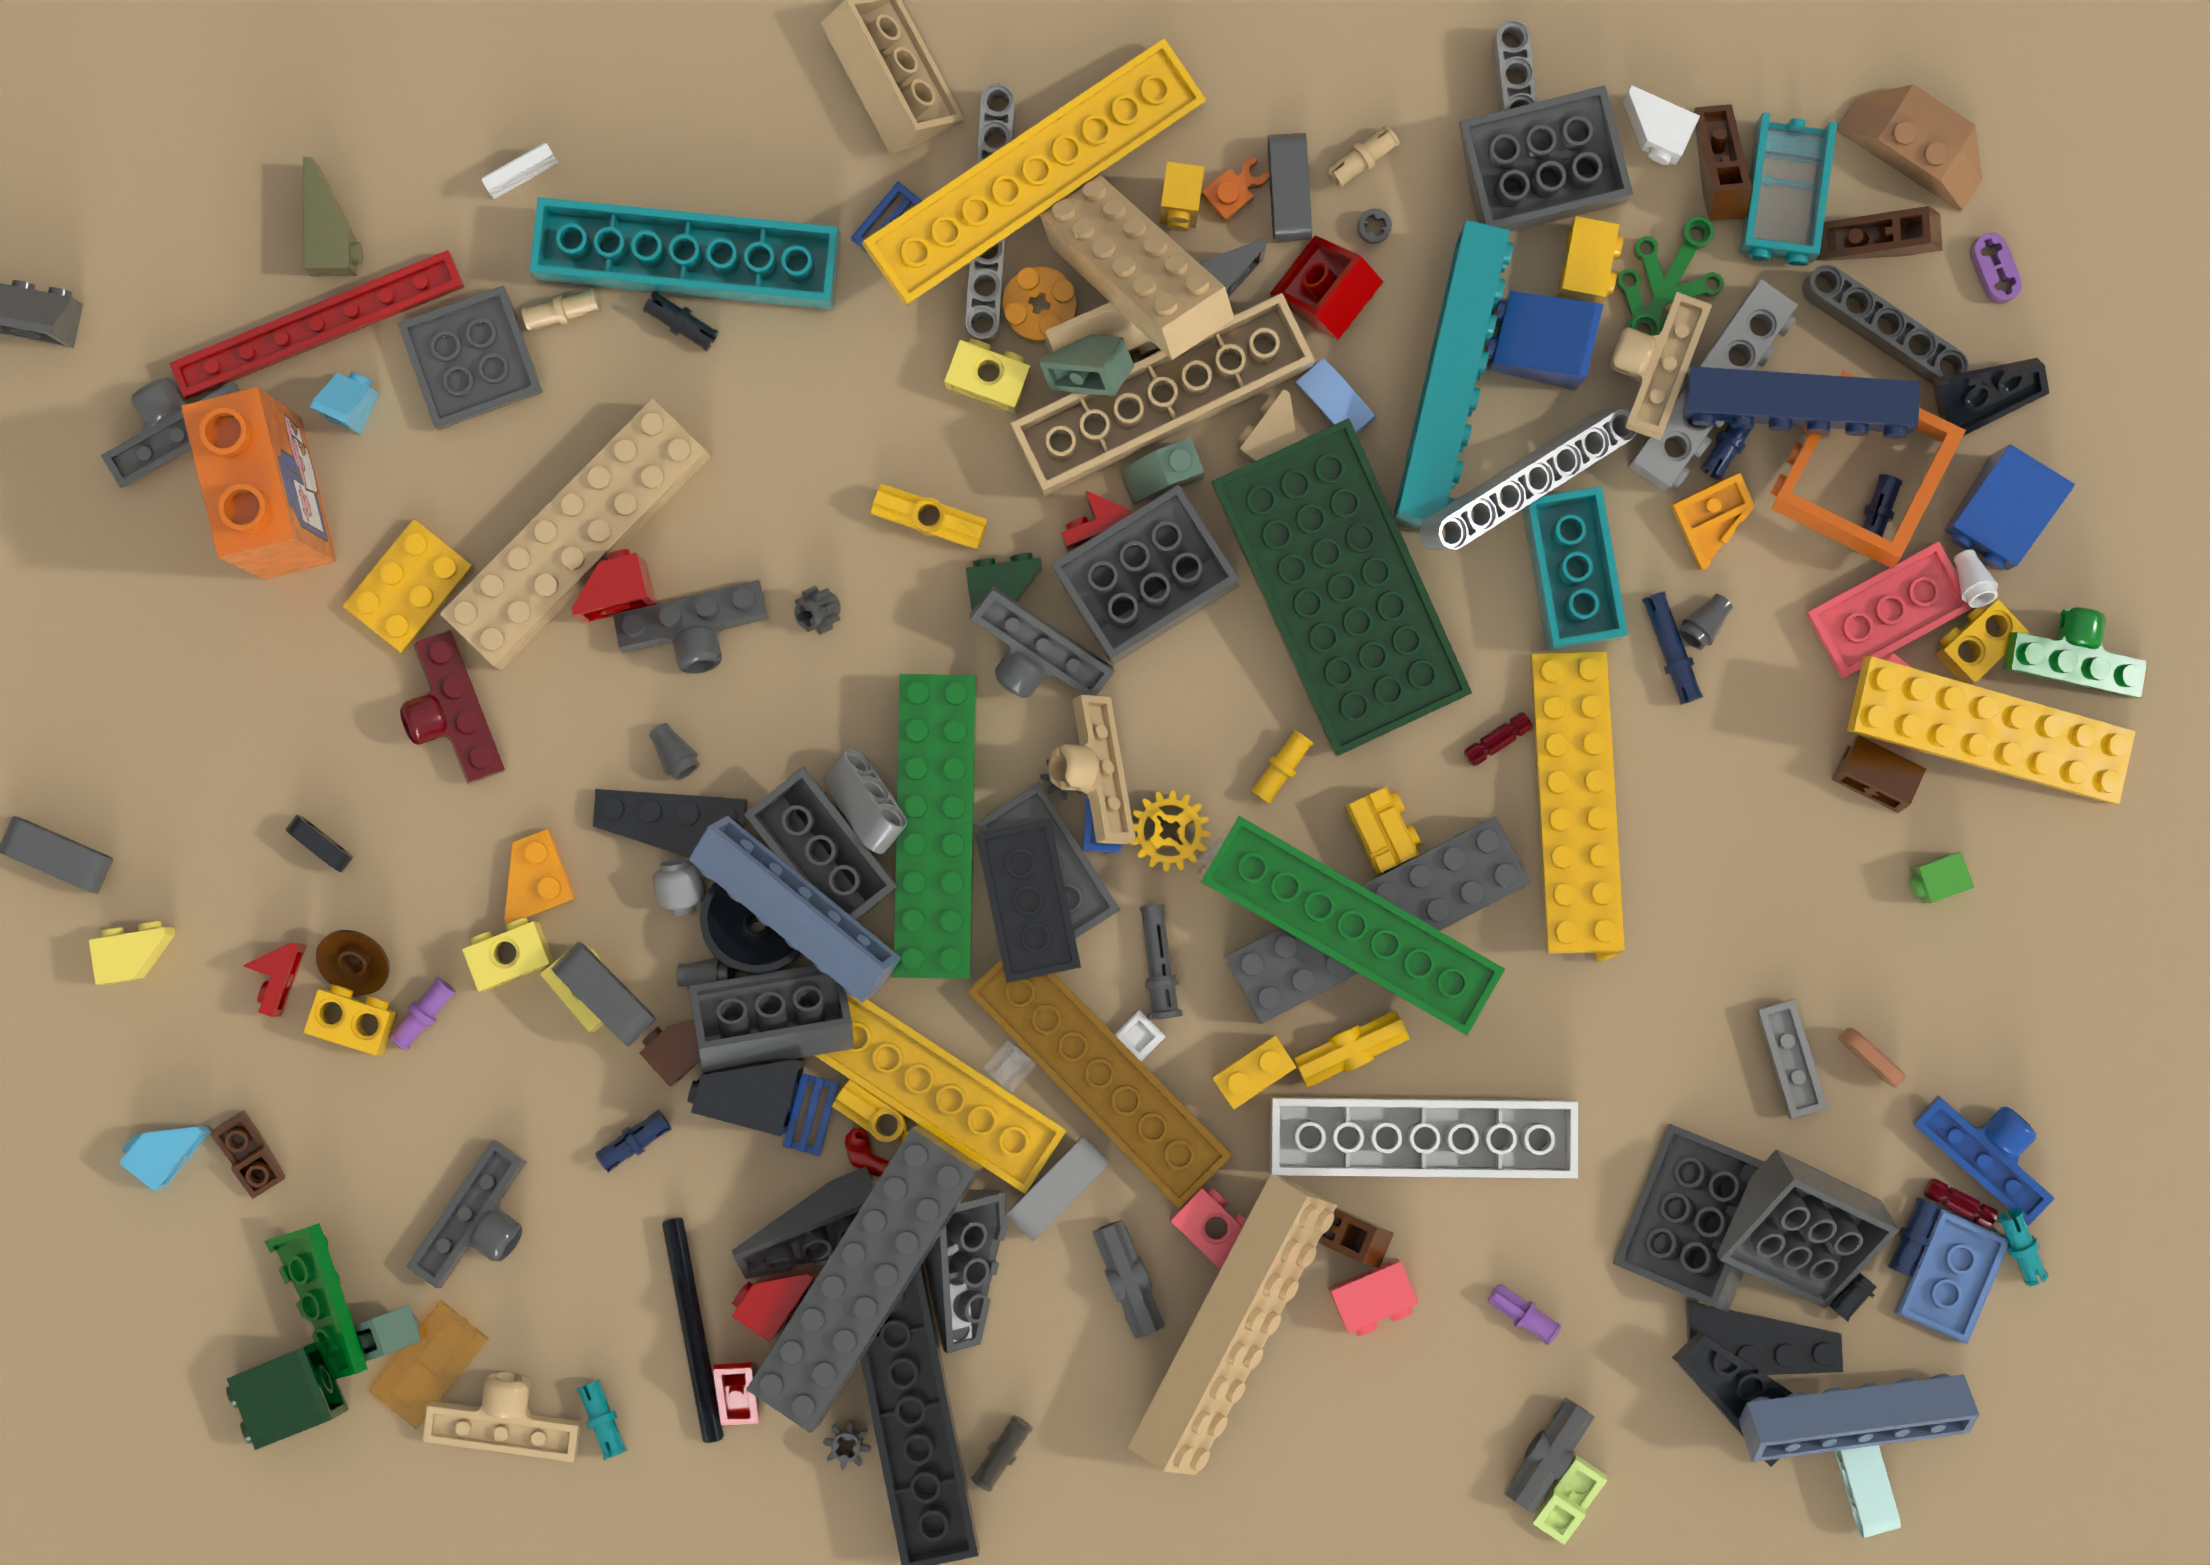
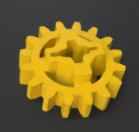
[1130,790,1211,872]

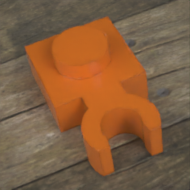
[1201,157,1270,222]

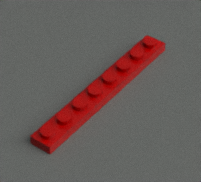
[169,250,464,400]

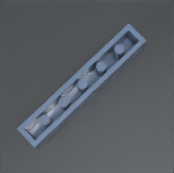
[688,816,901,1003]
[1739,1374,1980,1462]

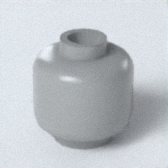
[653,857,706,916]

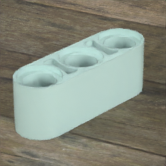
[1835,1445,1901,1538]

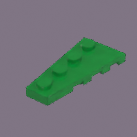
[264,1223,368,1380]

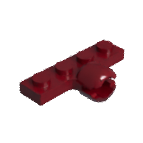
[400,630,505,784]

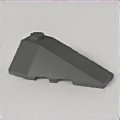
[732,1167,875,1279]
[924,1189,1007,1353]

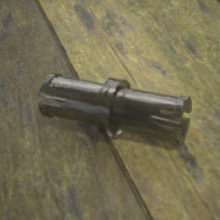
[971,1415,1033,1492]

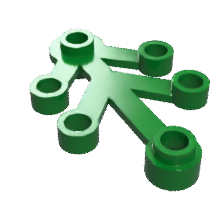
[1616,216,1724,336]

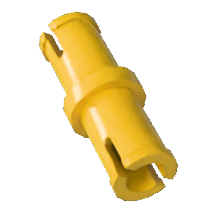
[1251,729,1314,804]

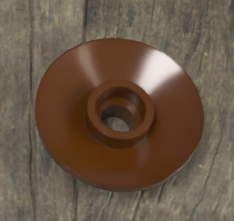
[316,930,390,995]

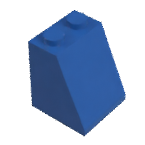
[1486,291,1604,391]
[1944,444,2075,570]

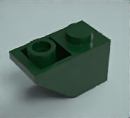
[966,553,1042,611]

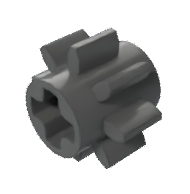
[794,586,841,635]
[823,1420,871,1470]

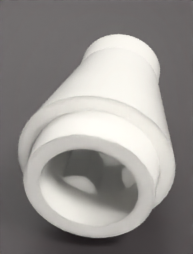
[1954,550,1998,608]

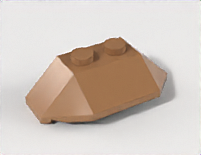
[1837,84,1982,211]

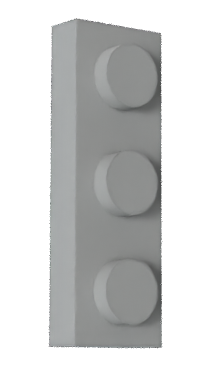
[1756,999,1828,1119]

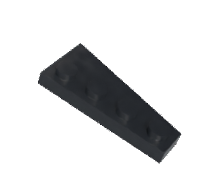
[593,789,747,858]
[1686,1300,1843,1375]
[1672,1331,1793,1467]

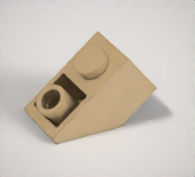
[1237,389,1297,463]

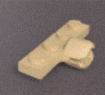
[1610,292,1712,441]
[1048,695,1136,844]
[423,1372,581,1462]

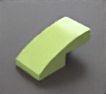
[1533,1454,1607,1545]

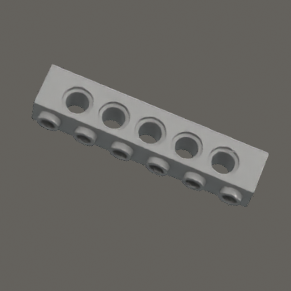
[1628,279,1798,492]

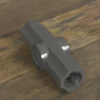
[1092,1219,1165,1339]
[1504,1397,1595,1513]

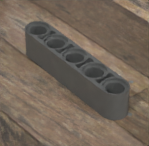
[1802,265,1968,385]

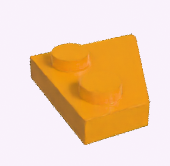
[1670,472,1755,570]
[504,829,576,924]

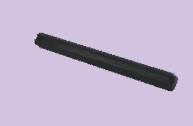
[662,1217,724,1443]

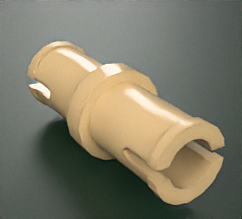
[1326,125,1399,189]
[522,288,601,332]

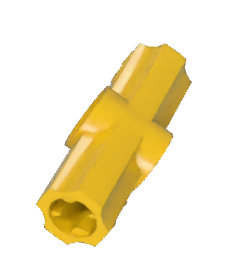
[871,483,988,551]
[1293,1010,1410,1088]

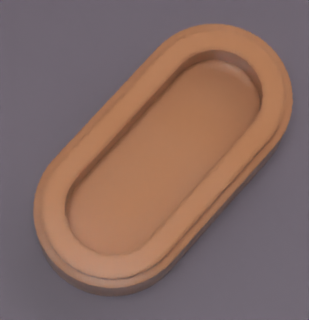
[1839,1028,1905,1088]

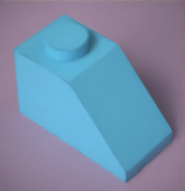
[310,372,379,435]
[119,1125,212,1191]

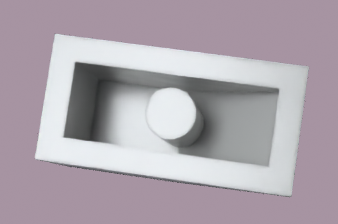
[1623,85,1700,165]

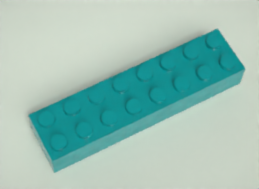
[529,197,841,310]
[1393,220,1514,530]

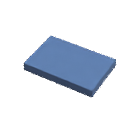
[1894,1209,2010,1344]

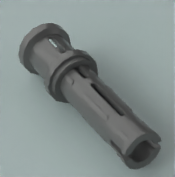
[1140,904,1183,1020]

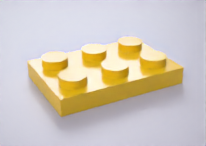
[343,519,474,654]

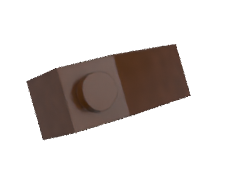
[1694,104,1752,221]
[1820,206,1943,261]
[639,1019,700,1086]
[1318,1208,1394,1268]

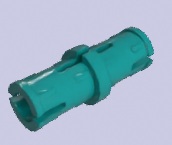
[1998,1208,2048,1286]
[577,1379,627,1460]

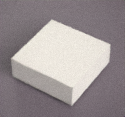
[1114,1010,1166,1061]

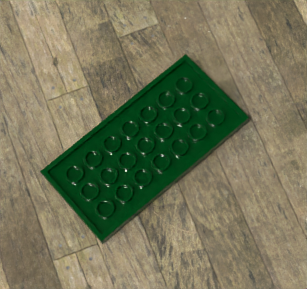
[1211,418,1472,756]

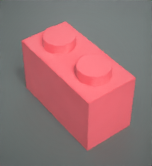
[1328,1258,1419,1336]

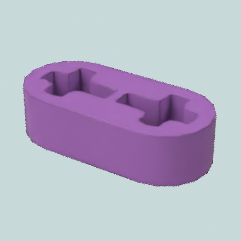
[1970,233,2022,304]

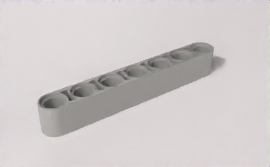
[965,83,1015,344]
[1419,408,1637,550]

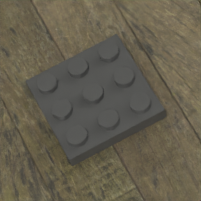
[398,285,544,430]

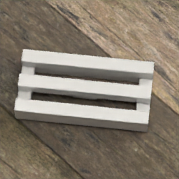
[481,143,559,199]

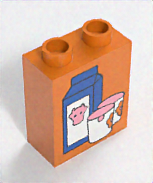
[181,386,336,580]

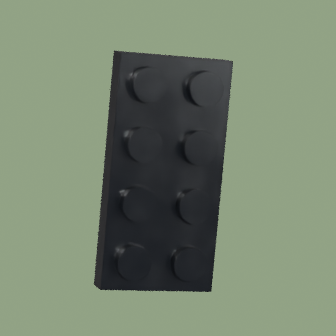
[976,818,1081,983]

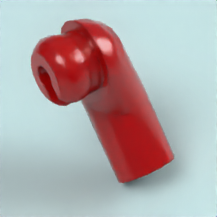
[844,1128,890,1178]

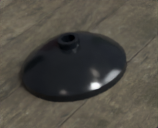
[700,882,802,975]

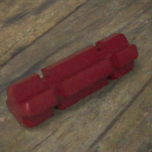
[1464,712,1533,766]
[1924,1178,1998,1228]

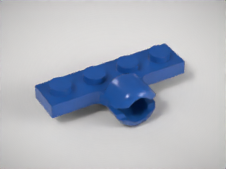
[1912,1095,2055,1226]

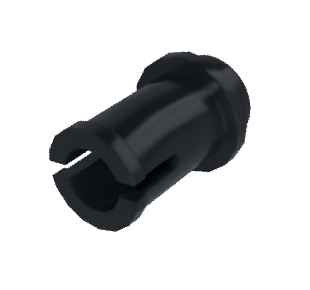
[1829,1272,1877,1322]

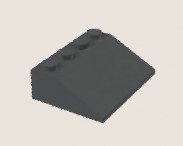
[1459,85,1633,232]
[1051,484,1239,666]
[1613,1124,1764,1312]
[1717,1149,1900,1309]

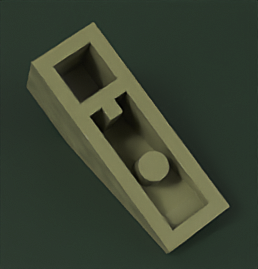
[303,157,363,276]

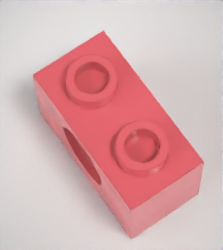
[1170,1187,1246,1270]

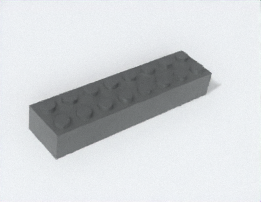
[1224,816,1530,1024]
[746,1125,983,1433]

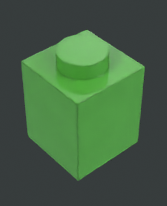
[1909,852,1974,904]

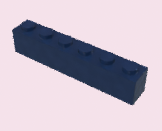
[1683,366,1921,439]

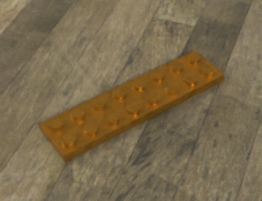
[967,958,1233,1209]

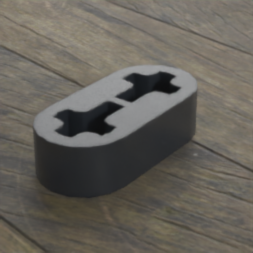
[285,814,354,873]

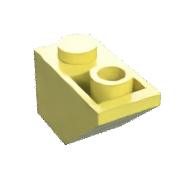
[89,921,175,985]

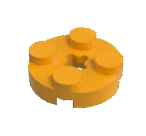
[1002,266,1077,343]

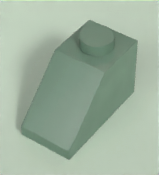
[1039,335,1134,396]
[1120,437,1204,505]
[353,1305,422,1362]

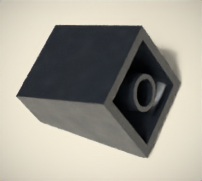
[687,1058,807,1136]

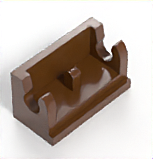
[1831,735,1926,813]

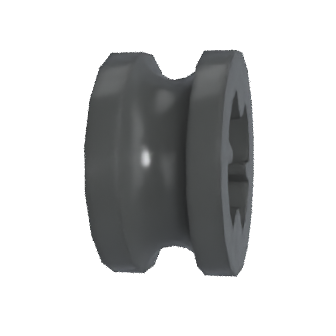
[1357,208,1392,244]

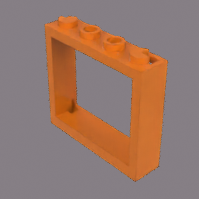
[1770,370,1966,569]

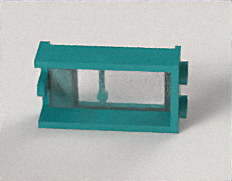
[1739,113,1837,266]

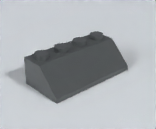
[0,280,83,348]
[744,767,898,921]
[689,965,854,1074]

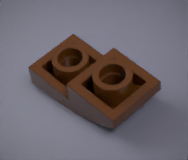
[210,1110,285,1199]

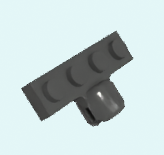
[101,378,240,488]
[613,580,768,674]
[970,585,1115,698]
[406,1140,527,1288]

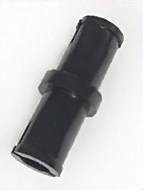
[643,291,719,352]

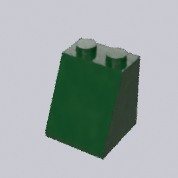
[226,1342,349,1450]

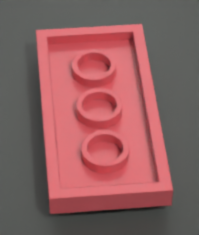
[1805,541,1972,679]

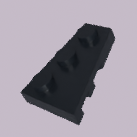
[1932,358,2049,436]

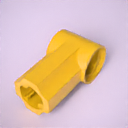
[832,1080,907,1142]

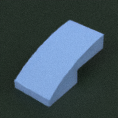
[1296,358,1376,435]

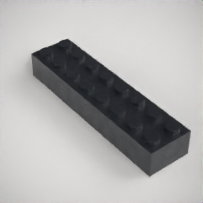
[861,1263,980,1565]

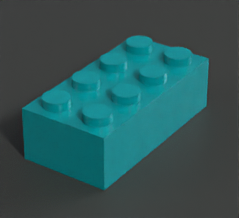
[1522,486,1628,652]

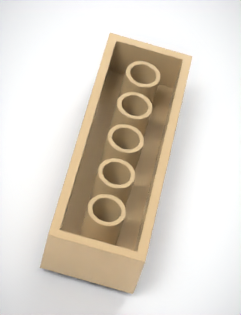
[1039,175,1235,360]

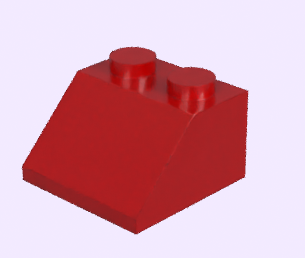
[1270,235,1383,340]
[571,549,657,624]
[731,1267,820,1343]

